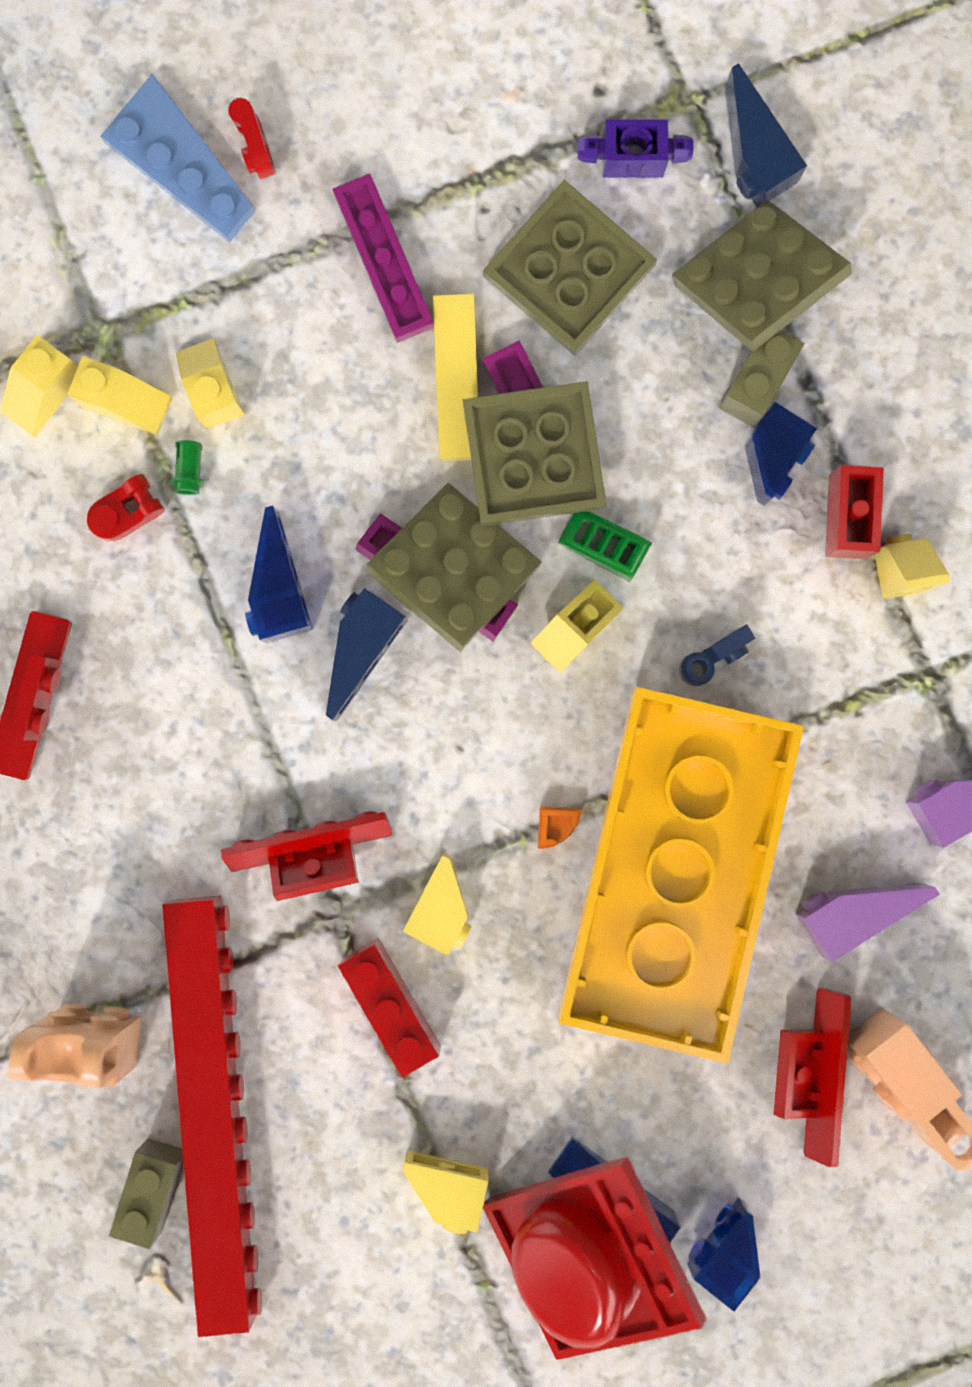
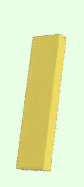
[433,294,478,461]

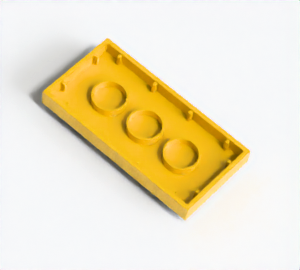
[557,687,804,1064]

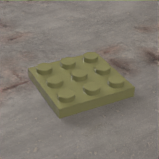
[483,179,658,356]
[672,199,852,352]
[463,381,607,527]
[365,483,542,653]

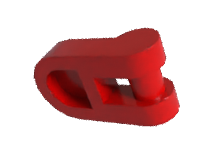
[228,98,276,179]
[87,474,165,541]

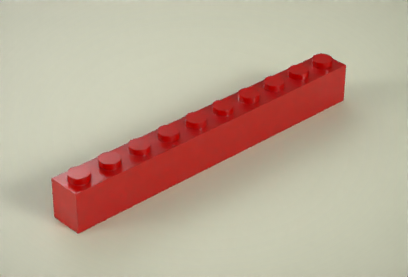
[162,895,262,1337]

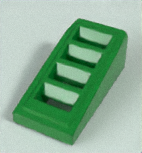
[558,511,652,582]

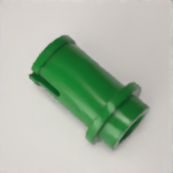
[170,440,204,495]

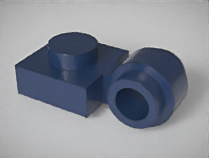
[679,624,756,686]

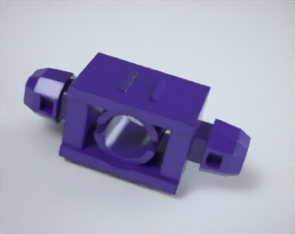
[577,119,694,178]

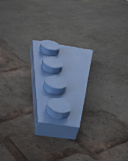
[101,74,255,242]

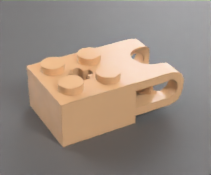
[8,1003,142,1087]
[847,1008,972,1171]

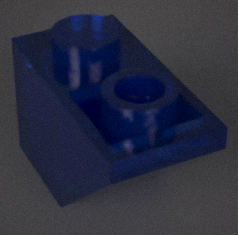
[745,402,817,506]
[687,1197,761,1312]

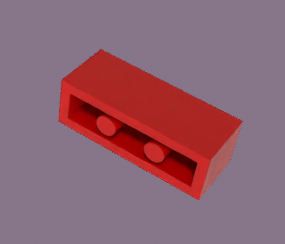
[337,937,441,1078]

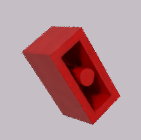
[825,465,884,559]

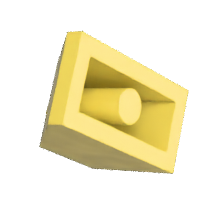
[0,334,78,437]
[176,338,245,430]
[67,356,172,435]
[875,534,950,599]
[530,579,624,673]
[403,853,472,955]
[403,1150,488,1234]

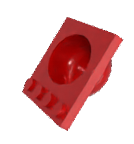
[483,1156,707,1360]

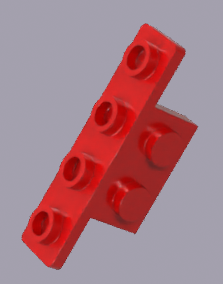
[0,611,72,780]
[221,811,393,901]
[773,988,852,1167]

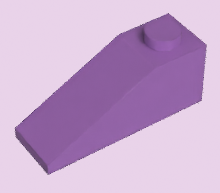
[906,778,972,848]
[795,883,940,962]

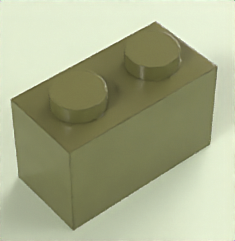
[719,330,805,428]
[109,1138,183,1249]

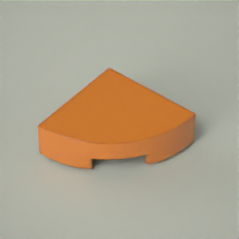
[537,806,582,849]

